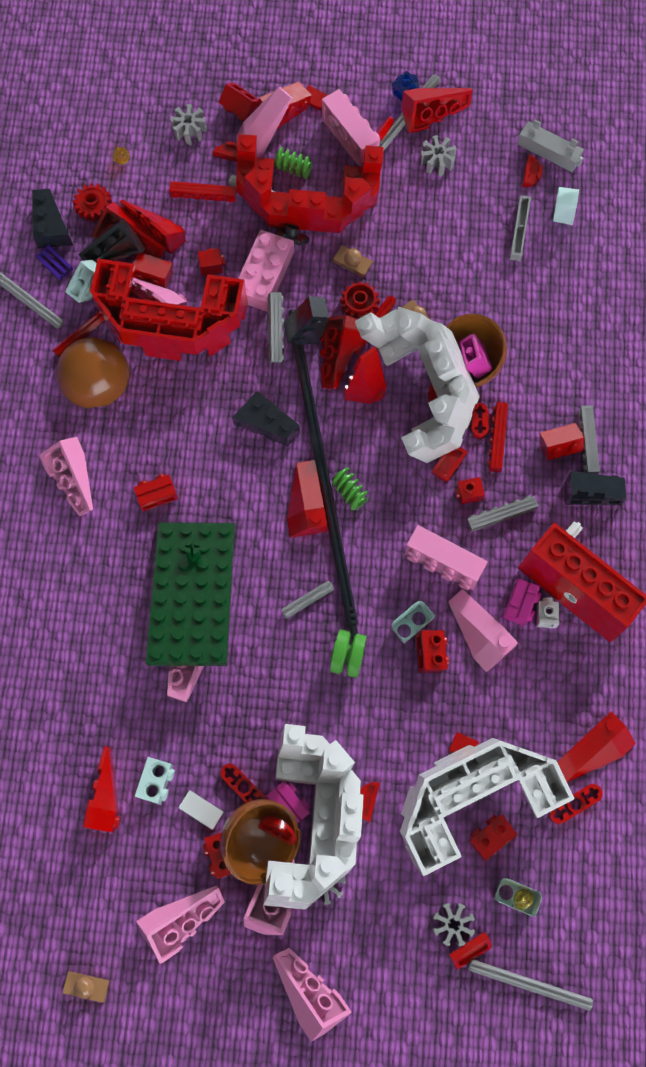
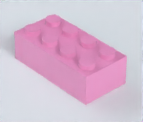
[322,89,380,167]
[238,230,295,312]
[405,525,488,591]

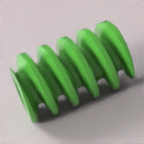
[274,147,313,179]
[331,467,369,510]

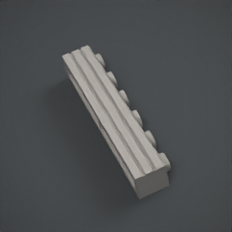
[510,195,531,261]
[268,292,284,363]
[578,405,600,474]
[466,496,539,533]

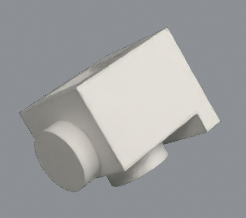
[536,598,559,628]

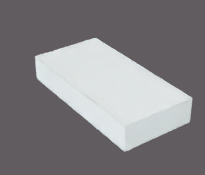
[179,790,224,830]

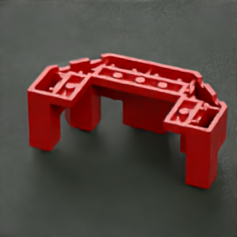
[236,134,384,233]
[90,259,248,361]

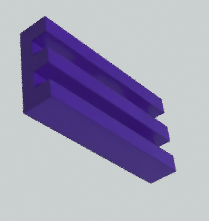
[35,244,73,281]

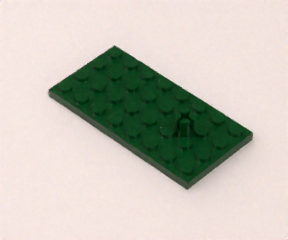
[146,522,235,666]

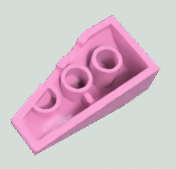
[236,87,293,158]
[130,277,188,306]
[39,437,93,517]
[448,589,518,673]
[167,666,204,702]
[244,860,294,935]
[136,885,225,964]
[273,948,351,1042]

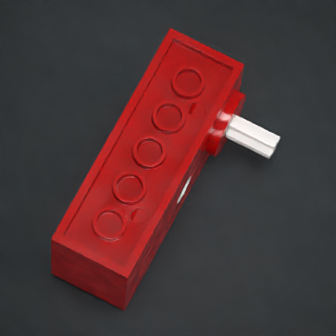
[518,521,646,642]

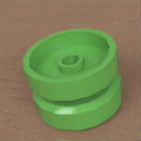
[330,629,367,678]

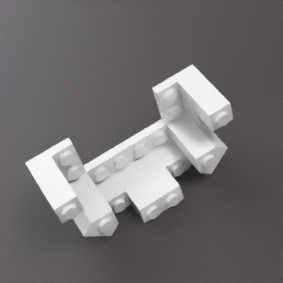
[355,307,480,463]
[263,724,363,910]
[400,738,574,876]

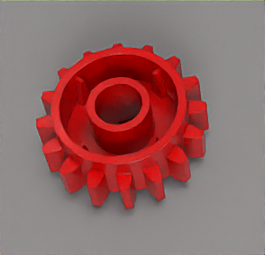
[73,183,113,222]
[340,281,380,319]

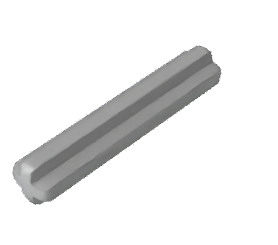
[281,581,334,618]

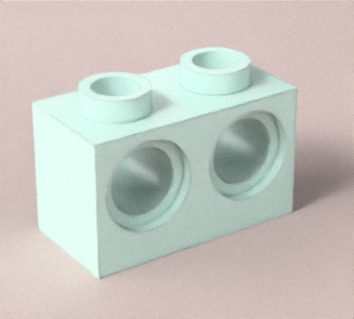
[65,260,97,303]
[135,757,175,805]

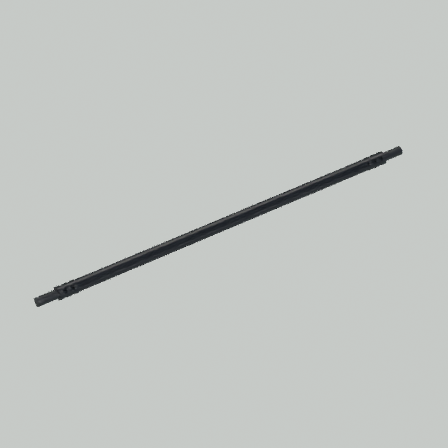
[288,309,358,643]

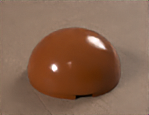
[446,313,507,387]
[56,337,130,409]
[220,799,300,884]

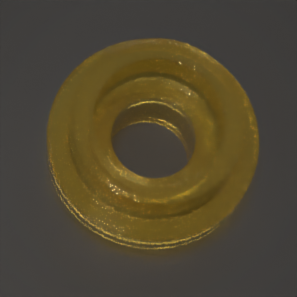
[113,147,130,165]
[513,889,534,910]

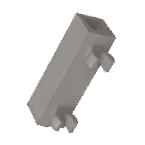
[518,120,584,172]

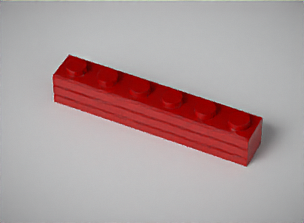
[169,181,237,202]
[487,402,508,472]

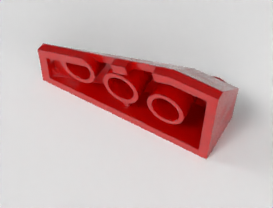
[401,88,473,133]
[120,199,186,255]
[91,202,167,259]
[320,315,360,389]
[343,346,387,404]
[287,460,327,538]
[557,711,636,782]
[83,746,121,833]

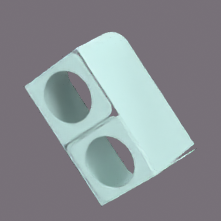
[553,187,579,225]
[391,601,435,644]
[494,878,542,917]

